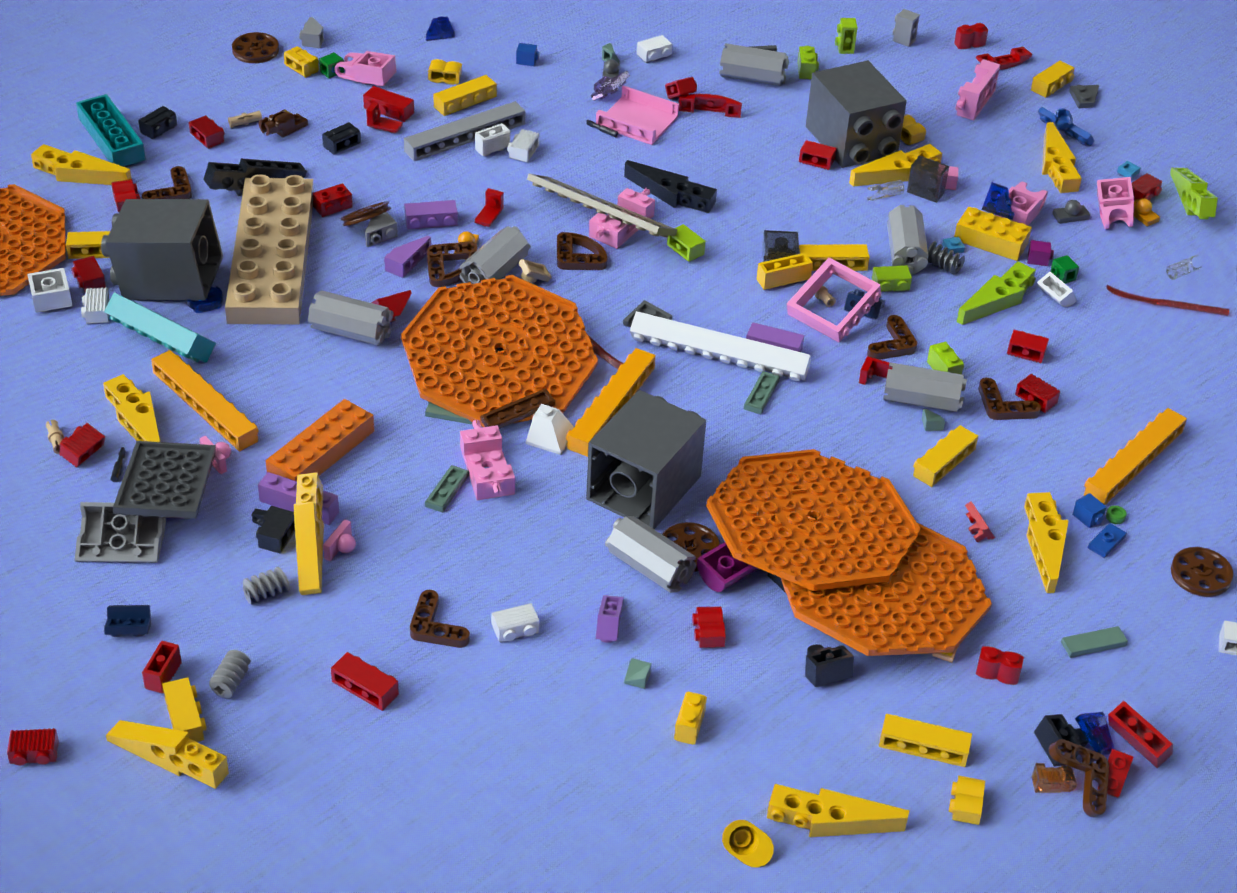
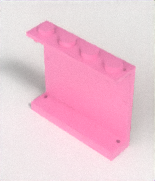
[596,85,679,145]

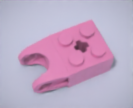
[334,51,396,86]
[1097,177,1134,229]
[995,181,1048,226]

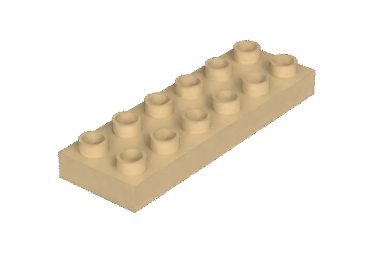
[225,175,314,324]

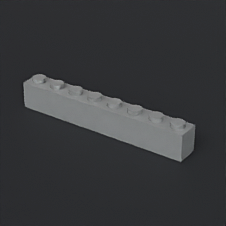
[404,101,525,161]

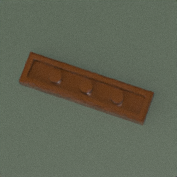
[480,388,555,429]

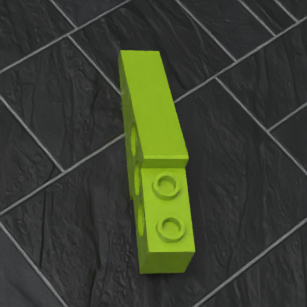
[1170,167,1218,220]
[956,261,1036,325]

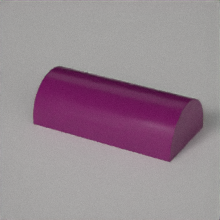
[697,542,759,592]

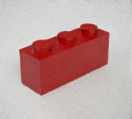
[363,86,414,122]
[331,652,399,711]
[1108,701,1173,768]

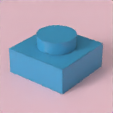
[1117,161,1141,179]
[942,237,965,254]

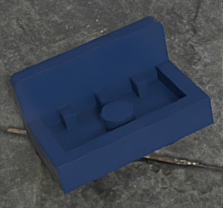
[844,289,886,319]
[104,605,151,637]

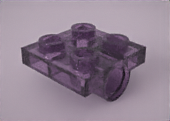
[590,71,630,101]

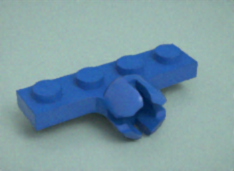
[1038,106,1095,146]

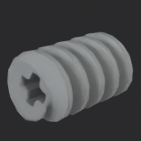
[243,567,290,604]
[209,650,251,699]

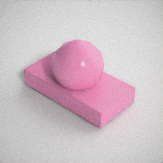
[199,436,231,474]
[323,520,356,561]

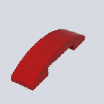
[976,47,1032,70]
[679,94,742,118]

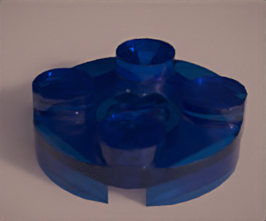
[187,285,223,313]

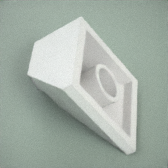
[526,404,574,455]

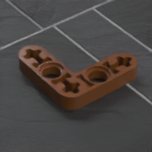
[142,166,192,199]
[867,315,917,360]
[978,377,1041,420]
[410,590,470,648]
[1049,739,1109,817]

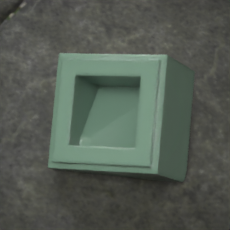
[602,43,620,63]
[922,409,945,431]
[624,658,651,689]

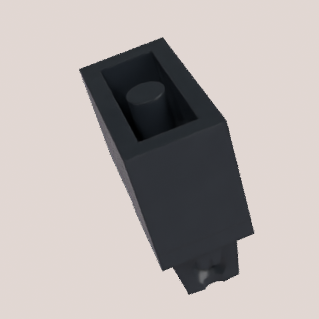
[251,506,295,554]

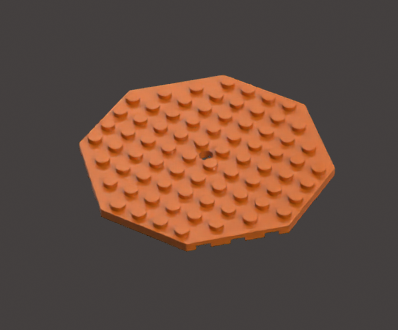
[0,184,66,296]
[401,275,598,427]
[706,449,921,591]
[781,517,992,656]

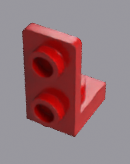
[366,102,403,133]
[475,188,504,227]
[859,356,892,385]
[1098,749,1133,798]

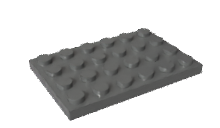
[113,441,216,519]

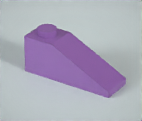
[384,236,431,278]
[596,595,624,643]

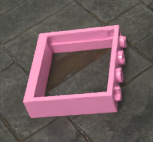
[787,258,881,342]

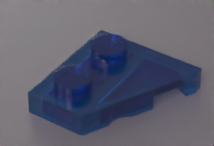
[426,16,455,41]
[981,182,1015,220]
[1075,712,1115,755]

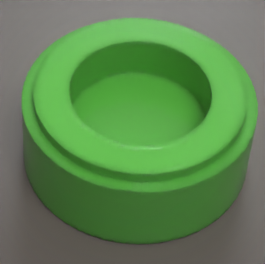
[1106,506,1127,524]

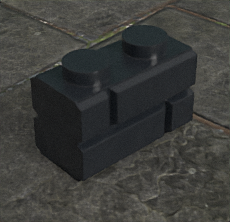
[138,106,177,140]
[322,122,361,155]

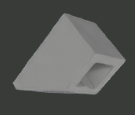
[299,17,324,48]
[365,212,398,247]

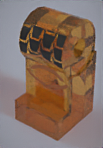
[1031,763,1077,793]

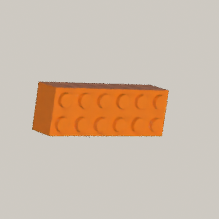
[265,399,374,481]

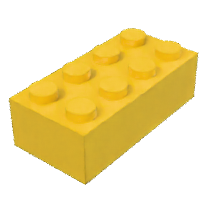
[954,206,1032,261]

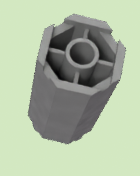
[719,43,789,86]
[887,205,928,275]
[460,226,530,284]
[308,290,393,345]
[883,362,967,412]
[605,516,696,593]

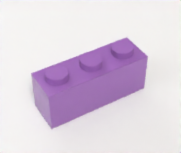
[404,200,458,230]
[746,322,804,352]

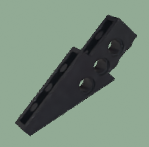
[203,158,307,196]
[624,160,717,213]

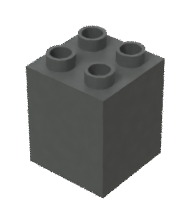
[806,60,907,168]
[101,199,223,300]
[586,390,706,529]

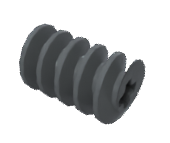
[928,241,965,275]

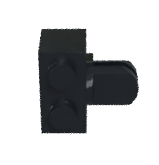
[805,644,854,687]
[1034,714,1090,767]

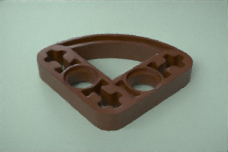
[557,232,607,270]
[427,242,477,287]

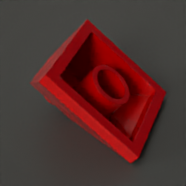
[371,290,412,322]

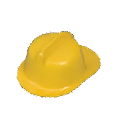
[722,820,774,867]

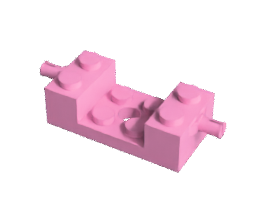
[956,59,1000,121]
[589,188,655,249]
[460,420,515,500]

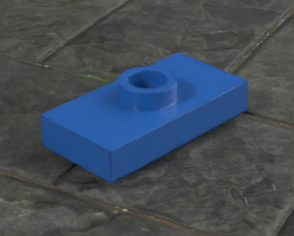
[1088,523,1127,558]

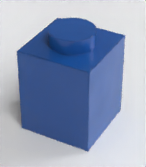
[516,43,540,66]
[1072,493,1107,528]

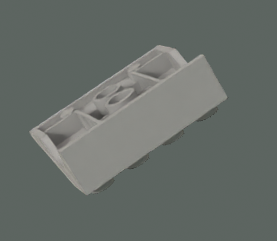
[74,502,166,563]

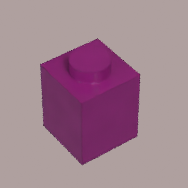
[1027,240,1054,266]

